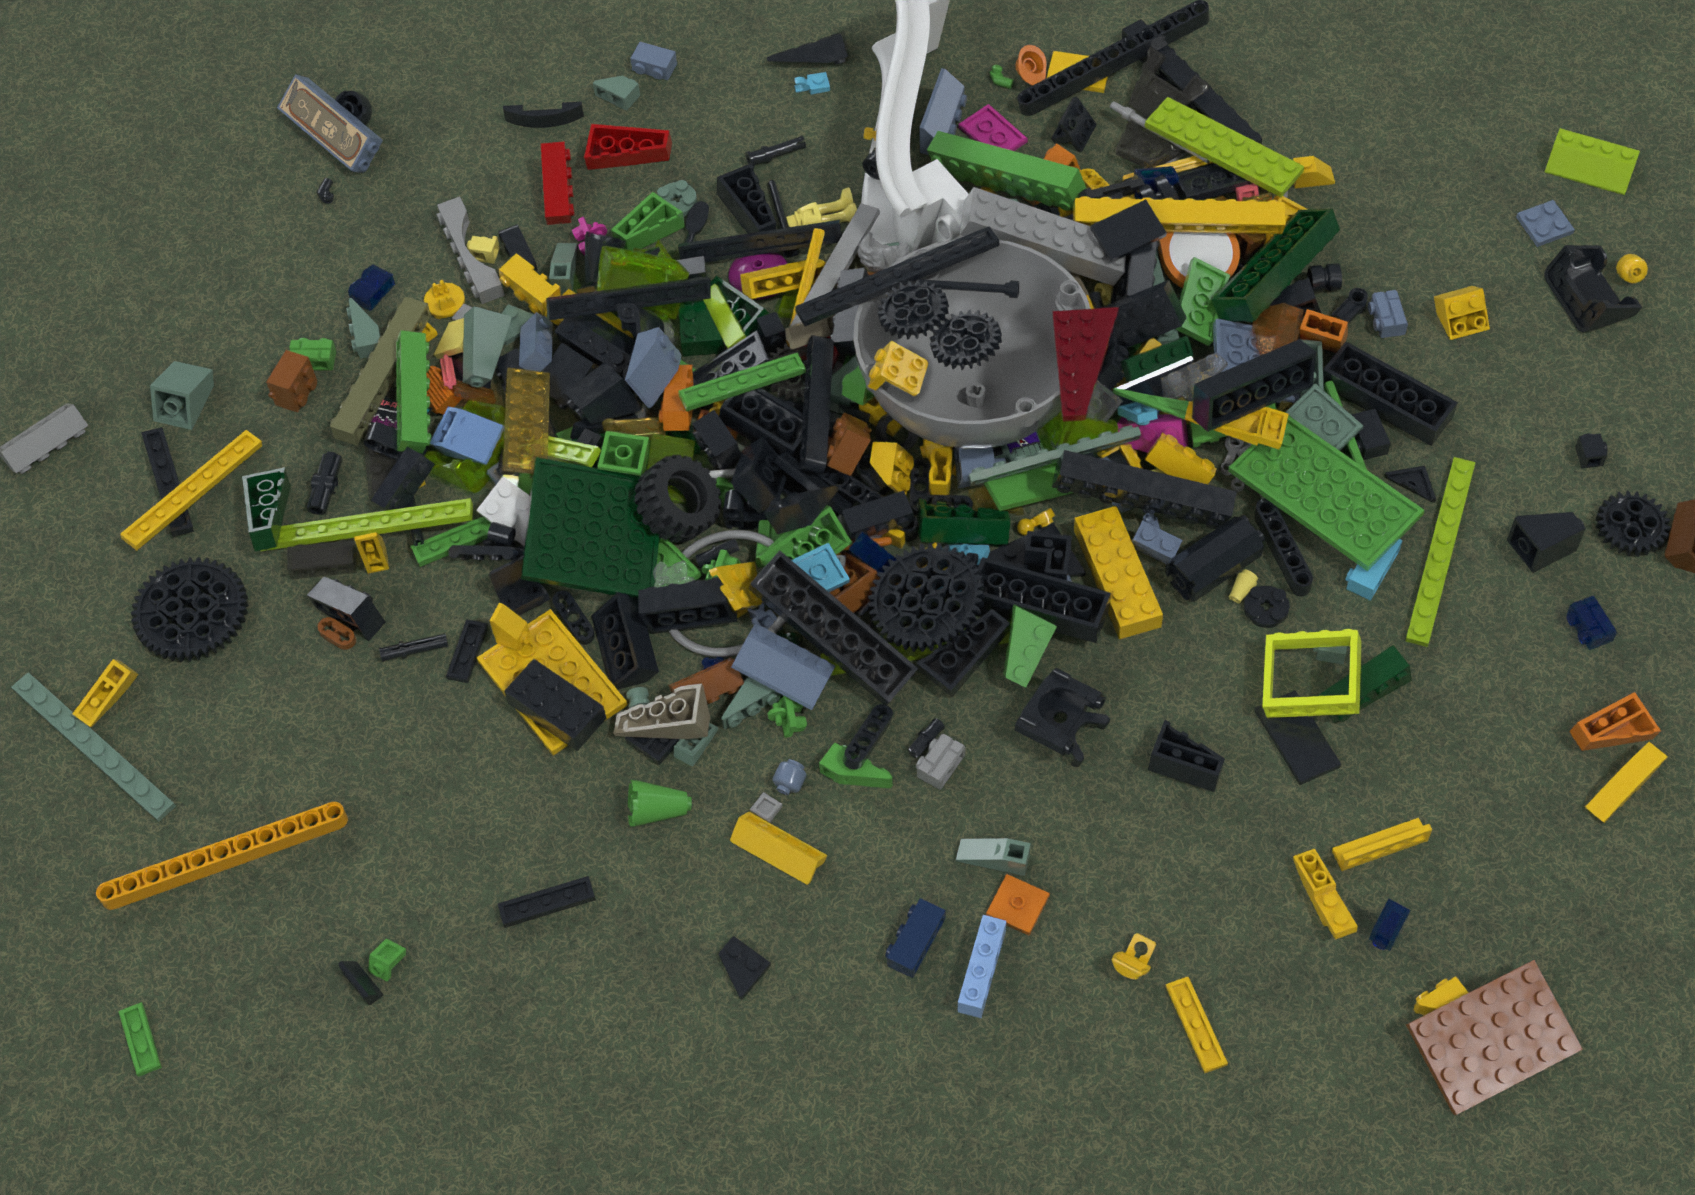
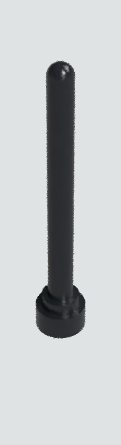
[768,180,800,258]
[915,279,1020,298]

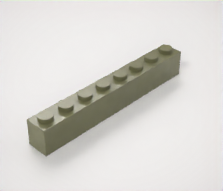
[330,297,431,446]

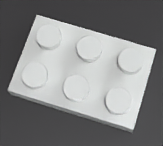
[477,476,530,547]

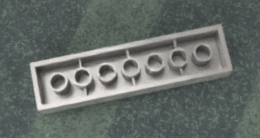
[960,187,1126,286]

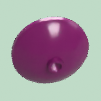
[729,252,788,300]

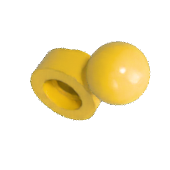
[1017,508,1055,536]

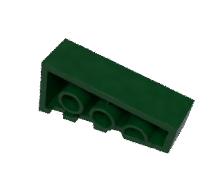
[1317,645,1412,724]

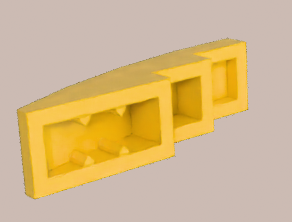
[1585,742,1668,823]

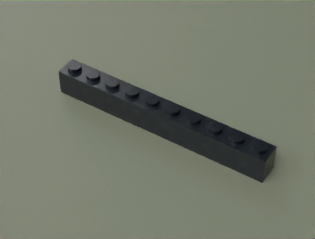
[1122,19,1262,145]

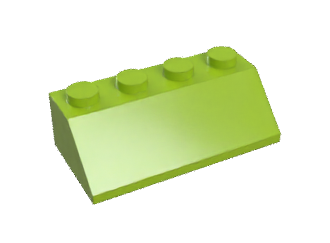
[1545,128,1640,195]

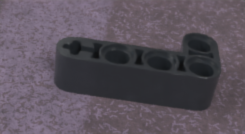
[723,490,768,530]

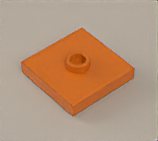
[986,874,1050,936]

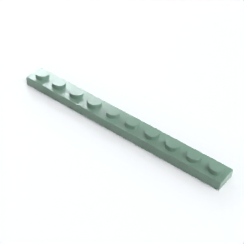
[11,672,176,822]

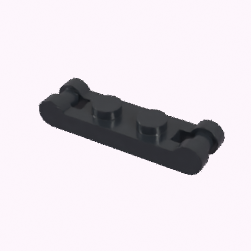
[448,545,524,561]

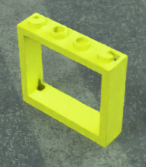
[1263,629,1361,718]

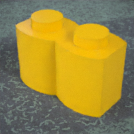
[929,447,952,495]

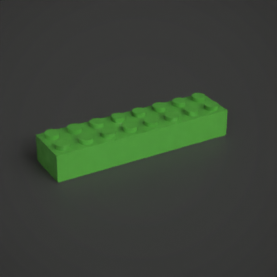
[927,131,1087,211]

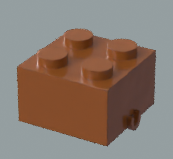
[266,350,317,413]
[827,413,872,476]

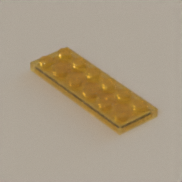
[502,368,550,474]

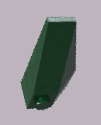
[710,275,769,337]

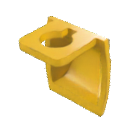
[1097,443,1143,469]
[1112,933,1156,979]

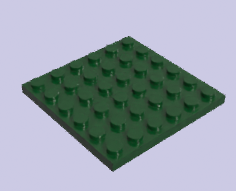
[521,457,660,599]

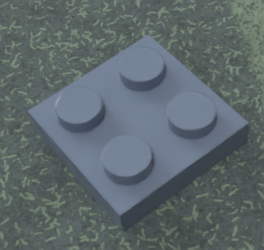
[1516,200,1575,247]

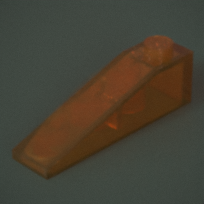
[1252,303,1303,356]

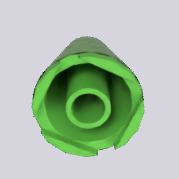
[628,780,692,827]

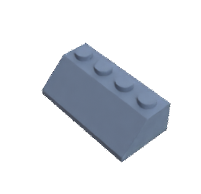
[920,68,967,155]
[731,623,835,710]

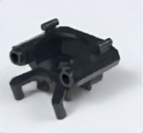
[1014,668,1110,767]

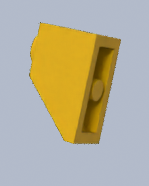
[1293,156,1335,188]
[489,603,531,651]

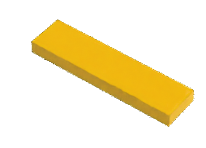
[1165,977,1228,1073]

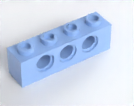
[958,915,1006,1018]

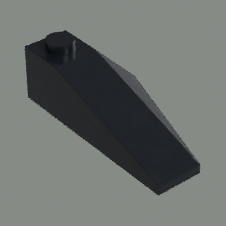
[767,31,849,65]

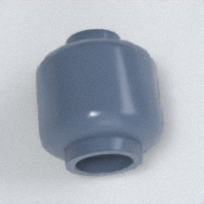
[772,759,807,795]

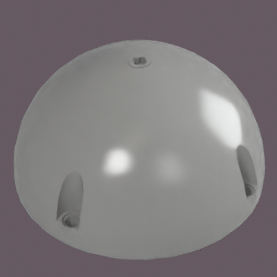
[853,240,1090,449]

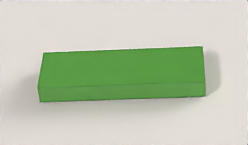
[119,1002,162,1077]

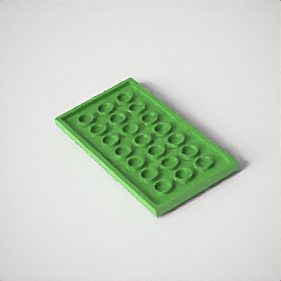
[1228,415,1424,571]

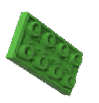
[984,462,1073,511]

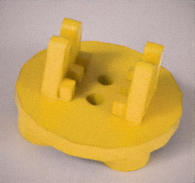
[424,280,465,319]

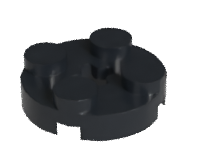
[1244,586,1290,628]

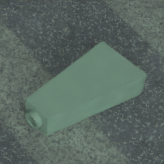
[463,306,511,388]

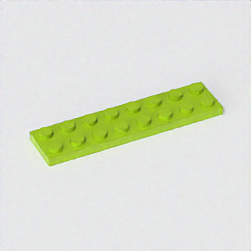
[1145,97,1304,197]

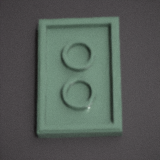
[1285,384,1363,451]

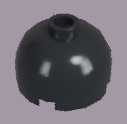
[335,91,372,125]

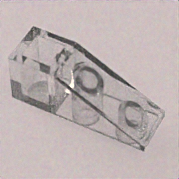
[1161,353,1228,401]

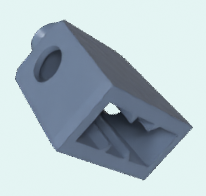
[954,447,1006,488]

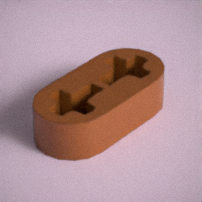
[318,617,356,650]

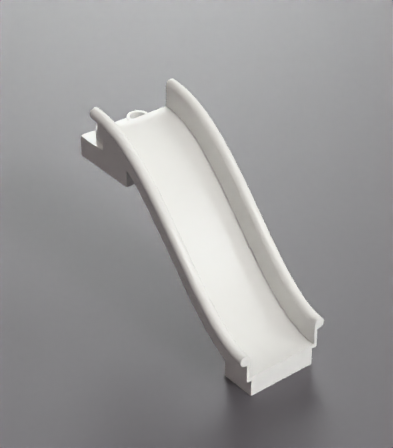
[861,0,969,254]

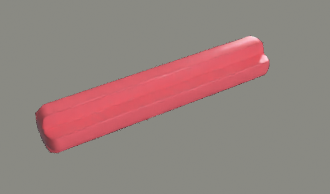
[440,354,457,389]

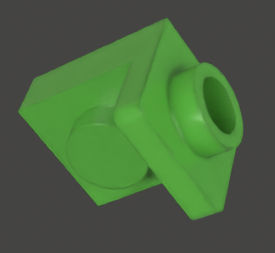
[368,938,406,981]

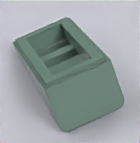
[674,723,718,767]

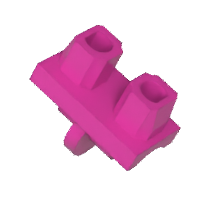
[572,217,607,256]

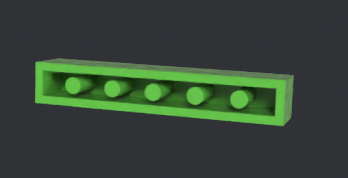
[396,330,431,454]

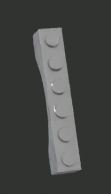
[436,197,505,304]

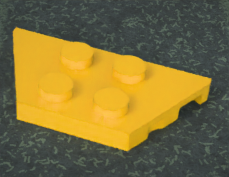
[709,562,762,611]

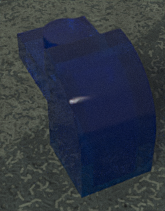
[849,532,897,573]

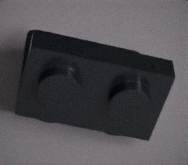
[489,556,550,616]

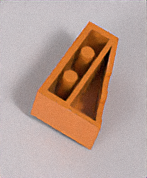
[659,365,694,431]

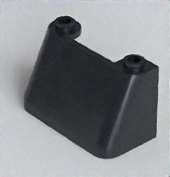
[1544,245,1643,332]
[617,303,665,399]

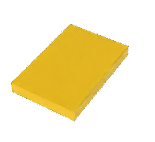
[1047,51,1108,93]

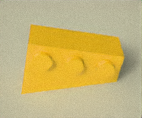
[499,253,561,316]

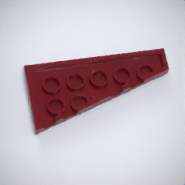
[1052,307,1119,422]

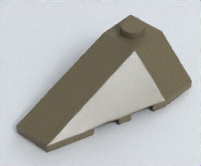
[614,684,710,739]

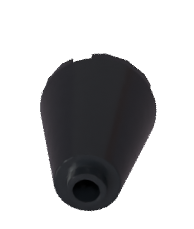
[585,231,626,283]

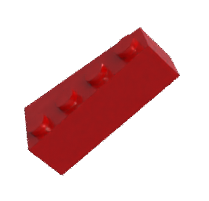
[584,124,672,170]
[541,141,575,225]

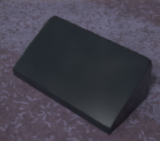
[338,961,384,1005]

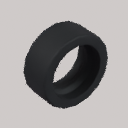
[875,413,918,451]

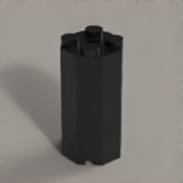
[1165,515,1265,602]

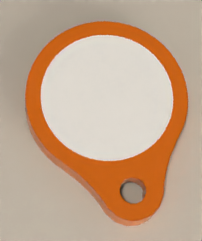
[1158,232,1240,288]

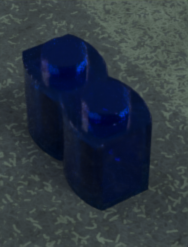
[348,264,395,311]

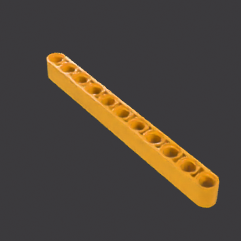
[96,802,348,910]

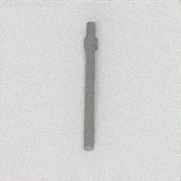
[1110,101,1210,163]

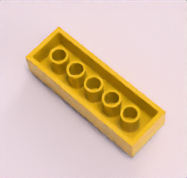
[1074,506,1163,639]

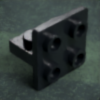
[1051,96,1097,152]

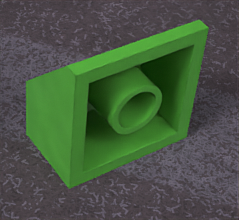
[598,431,649,476]

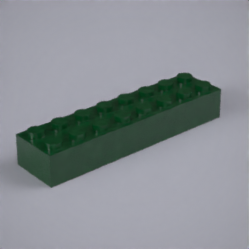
[1212,208,1340,322]

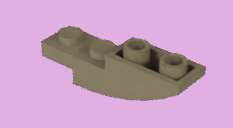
[785,315,834,349]

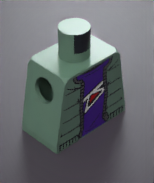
[993,432,1044,463]

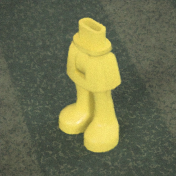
[786,187,857,227]

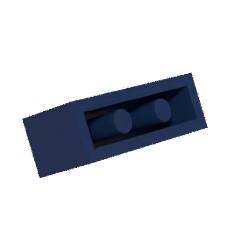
[885,898,946,978]

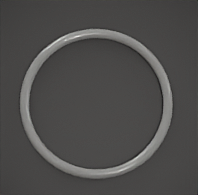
[669,530,786,657]

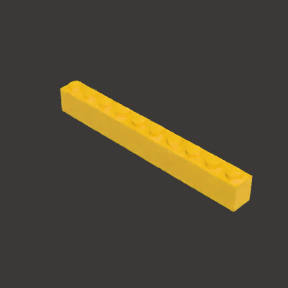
[1073,196,1286,234]

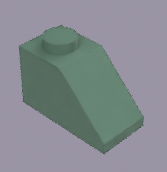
[593,76,640,111]

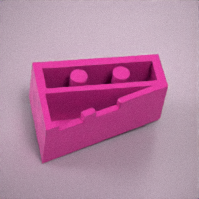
[1117,414,1189,453]

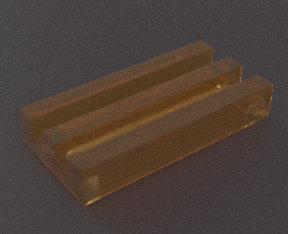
[452,380,496,406]

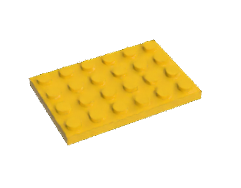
[477,609,628,756]

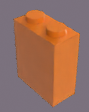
[1300,309,1348,353]

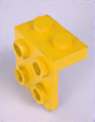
[868,341,928,396]

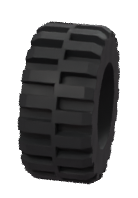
[635,455,721,543]

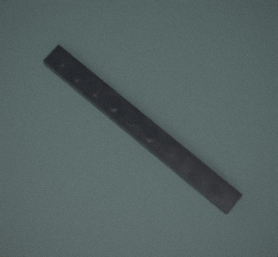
[795,226,1000,327]

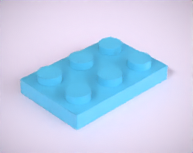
[792,543,850,592]

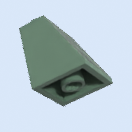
[150,361,214,430]

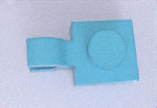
[795,72,830,94]

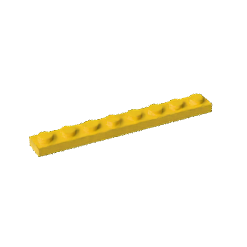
[120,430,262,550]

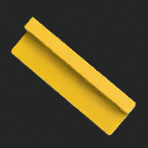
[730,812,827,885]

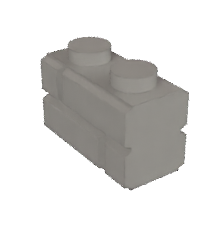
[916,734,965,790]

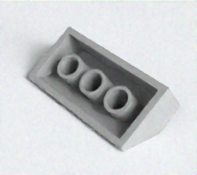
[0,403,88,474]

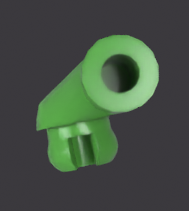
[990,65,1014,89]

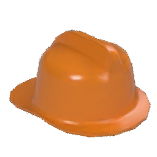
[1015,45,1046,85]

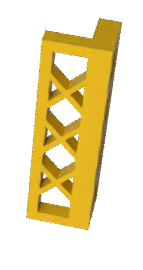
[1332,818,1432,871]

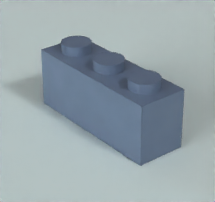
[519,312,553,376]

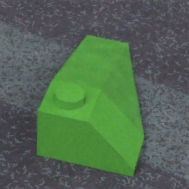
[758,505,852,567]

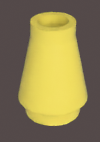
[1229,569,1258,604]

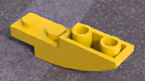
[1293,849,1358,939]

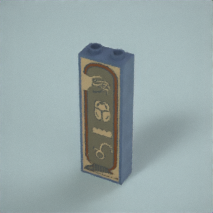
[277,74,383,173]

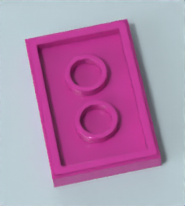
[958,104,1028,151]

